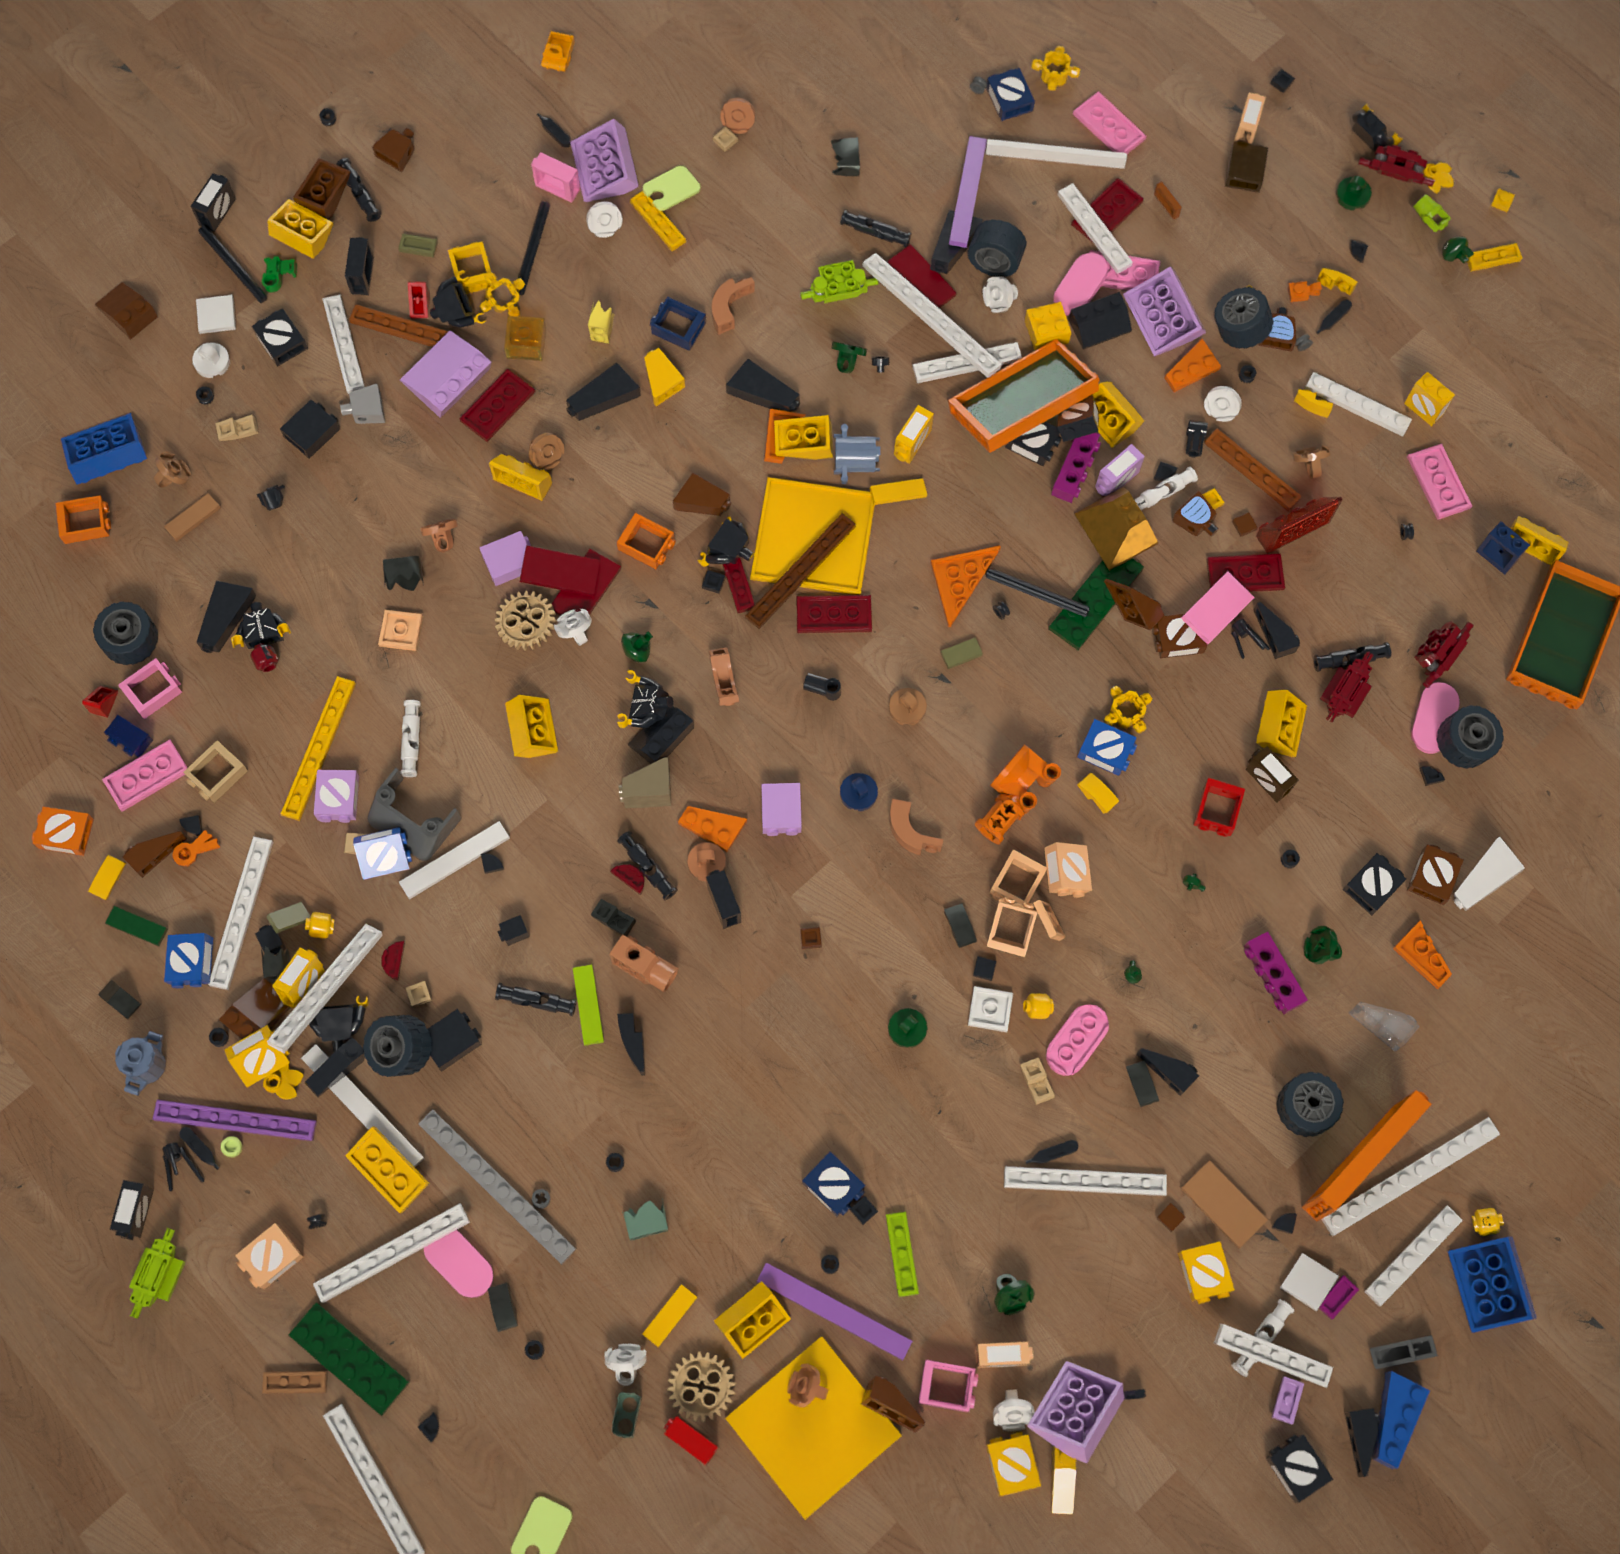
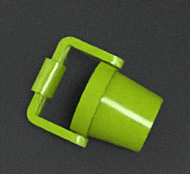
[1413,194,1451,232]

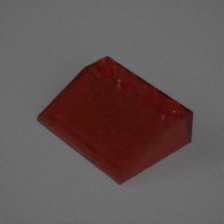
[1256,497,1343,554]

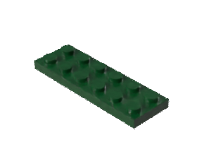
[1048,558,1144,651]
[288,1302,410,1416]

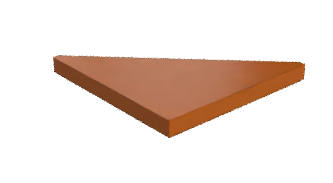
[931,545,1001,627]

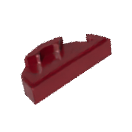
[610,864,645,895]
[381,941,405,980]

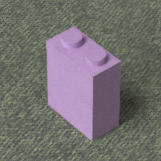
[479,531,531,586]
[762,783,801,836]

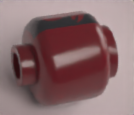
[250,643,279,672]

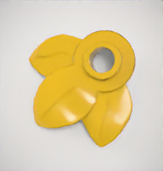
[1422,162,1454,194]
[263,1064,304,1099]

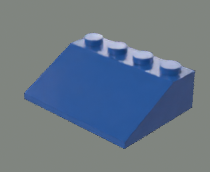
[61,413,147,485]
[1448,1237,1537,1333]

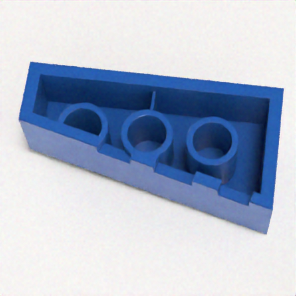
[1372,1371,1430,1469]

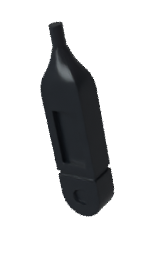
[537,113,571,148]
[1316,299,1352,334]
[179,1127,220,1170]
[1025,1140,1079,1164]

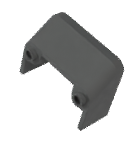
[368,768,461,861]

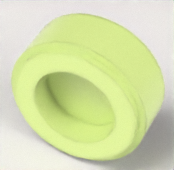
[221,1136,243,1158]

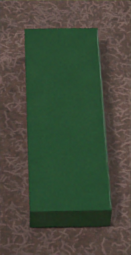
[105,906,168,947]

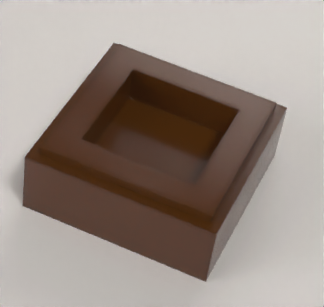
[1232,512,1258,537]
[800,927,822,949]
[1157,1203,1185,1232]

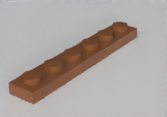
[349,304,457,347]
[1204,429,1302,511]

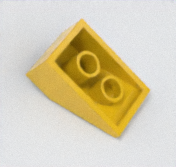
[774,415,833,459]

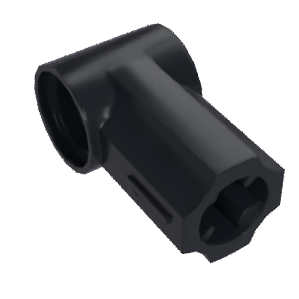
[1185,420,1208,458]
[803,673,841,701]

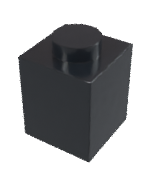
[497,915,530,946]
[255,925,286,955]

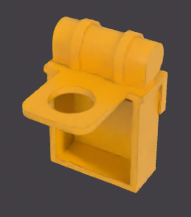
[541,31,575,72]

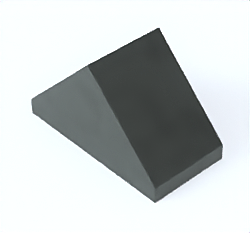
[98,980,142,1019]

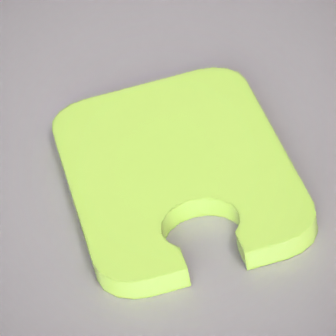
[643,166,700,211]
[511,1497,572,1554]

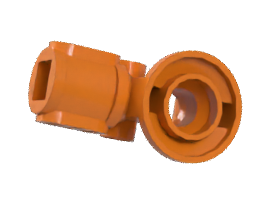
[975,744,1061,845]

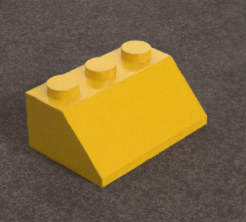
[267,199,333,259]
[1090,382,1145,448]
[489,454,552,501]
[1510,516,1569,565]
[1256,690,1307,757]
[505,695,558,758]
[714,1281,791,1359]

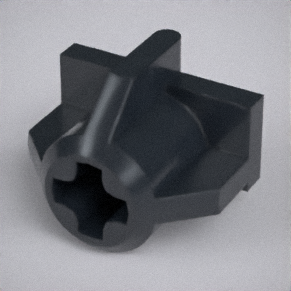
[256,484,285,511]

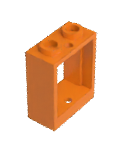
[56,495,111,544]
[617,513,676,570]

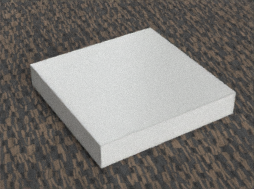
[196,295,236,334]
[968,986,1013,1032]
[1281,1253,1338,1311]

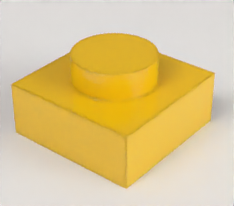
[1491,188,1515,212]

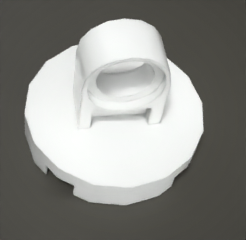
[586,201,622,238]
[983,276,1018,313]
[192,343,230,378]
[1204,386,1241,422]
[554,609,592,646]
[605,1344,646,1386]
[993,1390,1035,1431]

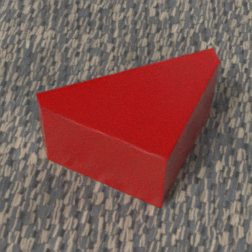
[407,282,430,318]
[82,685,118,718]

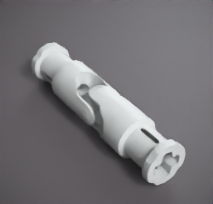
[1134,467,1198,510]
[400,700,421,777]
[1231,1299,1295,1377]

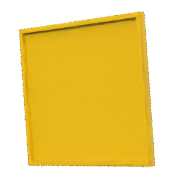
[750,477,875,595]
[725,1336,902,1520]

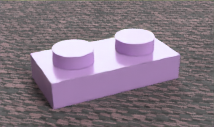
[1271,1376,1304,1425]

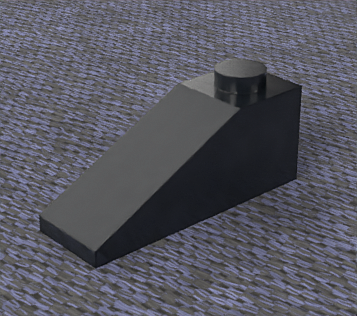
[1253,602,1300,659]
[304,1037,365,1097]
[1136,1048,1199,1096]
[1344,1408,1380,1477]

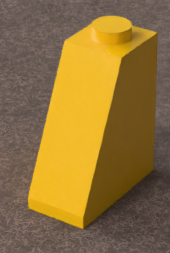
[644,348,685,407]

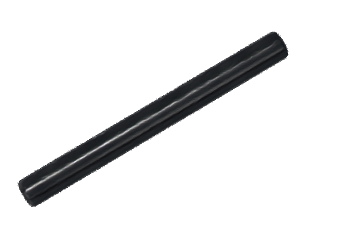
[517,201,550,295]
[198,225,268,303]
[986,568,1090,617]

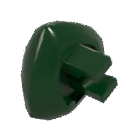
[1442,236,1474,264]
[621,631,653,662]

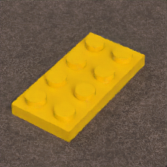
[345,1126,430,1213]

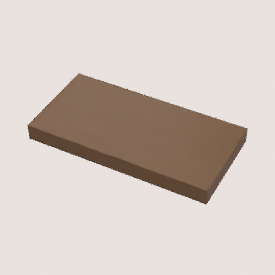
[1181,1160,1268,1249]

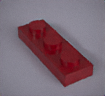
[722,558,755,614]

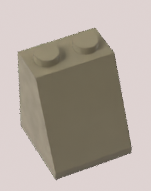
[619,758,671,809]

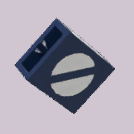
[986,68,1035,121]
[802,1151,865,1217]

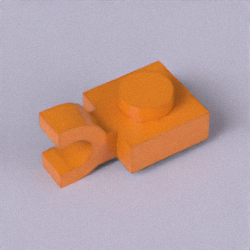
[1288,281,1322,302]

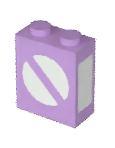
[1095,444,1145,496]
[314,770,359,823]

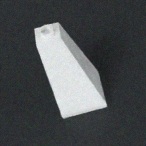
[1453,837,1525,911]

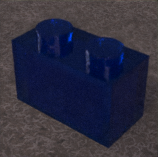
[104,715,153,758]

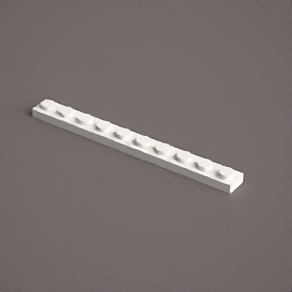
[863,253,1002,378]
[1321,1117,1500,1236]

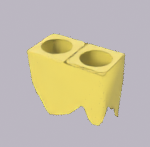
[588,301,614,343]

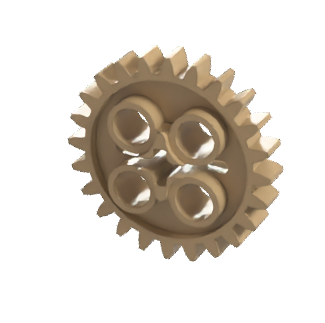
[495,591,557,651]
[668,1352,735,1422]

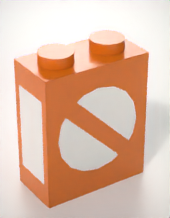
[32,807,94,856]

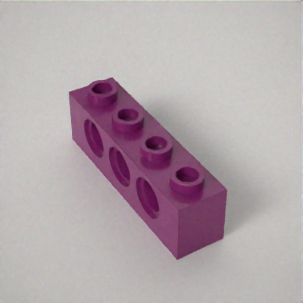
[1051,433,1101,503]
[1244,931,1308,1015]

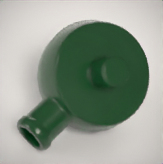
[1183,873,1206,892]
[1124,960,1142,984]

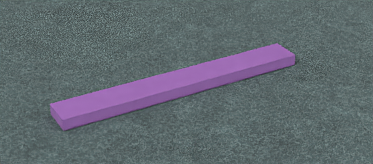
[949,136,987,248]
[152,1100,317,1141]
[757,1263,912,1360]

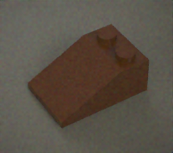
[293,158,351,220]
[95,282,158,340]
[1104,579,1164,630]
[219,979,290,1039]

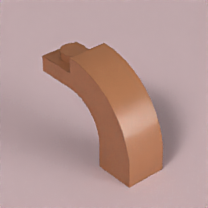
[712,277,755,335]
[709,647,739,706]
[889,799,943,855]

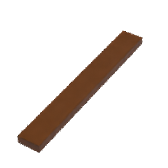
[745,513,856,629]

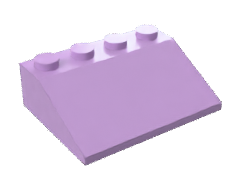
[571,119,639,202]
[1123,267,1206,356]
[400,331,491,418]
[1028,1361,1124,1463]

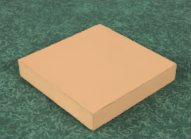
[378,610,423,651]
[1033,900,1066,941]

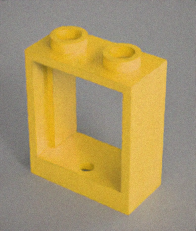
[448,242,491,294]

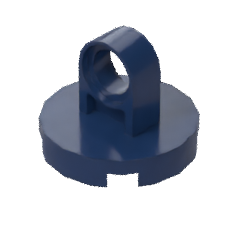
[840,773,878,811]

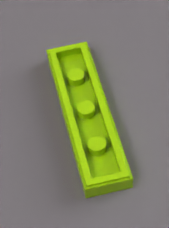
[573,965,604,1046]
[885,1212,919,1297]

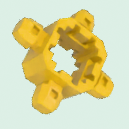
[1032,46,1080,91]
[479,272,525,319]
[1104,686,1152,734]

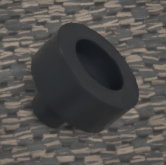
[871,356,890,373]

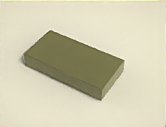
[398,233,438,258]
[941,638,983,669]
[266,902,310,933]

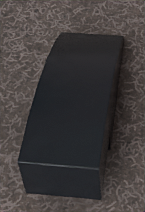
[617,1013,645,1076]

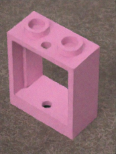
[531,152,581,203]
[118,658,182,719]
[918,1360,978,1412]

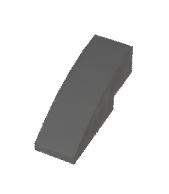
[1370,1335,1438,1369]

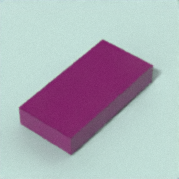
[1319,1275,1359,1320]

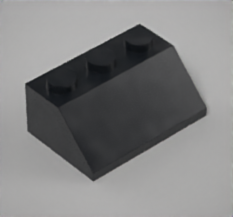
[1068,292,1132,350]
[628,706,694,764]

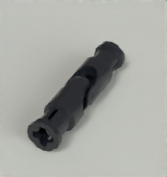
[336,158,382,222]
[840,210,912,248]
[1313,642,1392,672]
[617,831,678,901]
[495,983,577,1017]

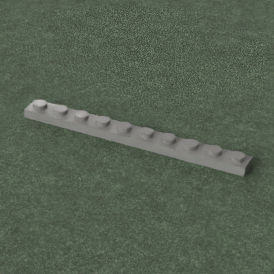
[419,1109,576,1264]

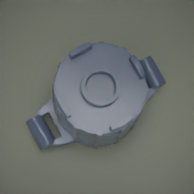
[834,424,880,485]
[115,1031,166,1096]

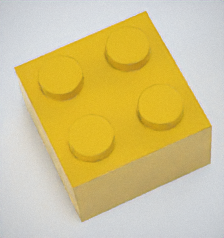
[1024,302,1071,351]

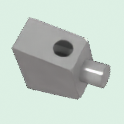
[340,384,385,424]

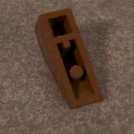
[122,831,187,878]
[861,1375,925,1433]

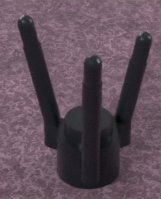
[1231,619,1270,659]
[162,1142,204,1191]

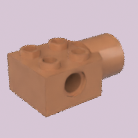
[609,935,679,992]

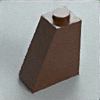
[673,473,731,516]

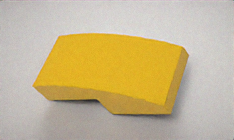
[1317,268,1358,296]
[1294,389,1333,418]
[1077,773,1119,814]
[88,855,126,900]

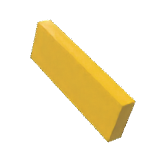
[1466,243,1522,272]
[870,478,928,505]
[642,1284,697,1348]

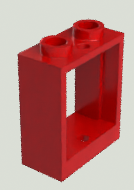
[1193,778,1245,837]
[664,1416,719,1466]

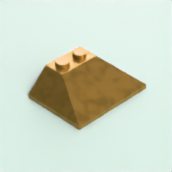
[1075,487,1159,571]

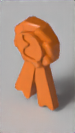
[172,830,220,867]

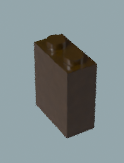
[1225,141,1269,193]

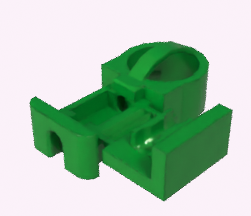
[262,256,297,292]

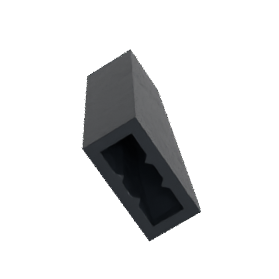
[930,210,983,274]
[726,359,800,412]
[566,362,641,421]
[197,581,256,653]

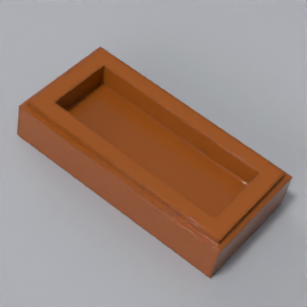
[1154,181,1182,219]

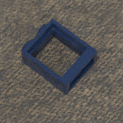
[650,296,706,351]
[1476,521,1530,575]

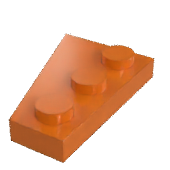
[1165,338,1221,392]
[764,409,806,464]
[678,806,747,852]
[1393,921,1452,989]

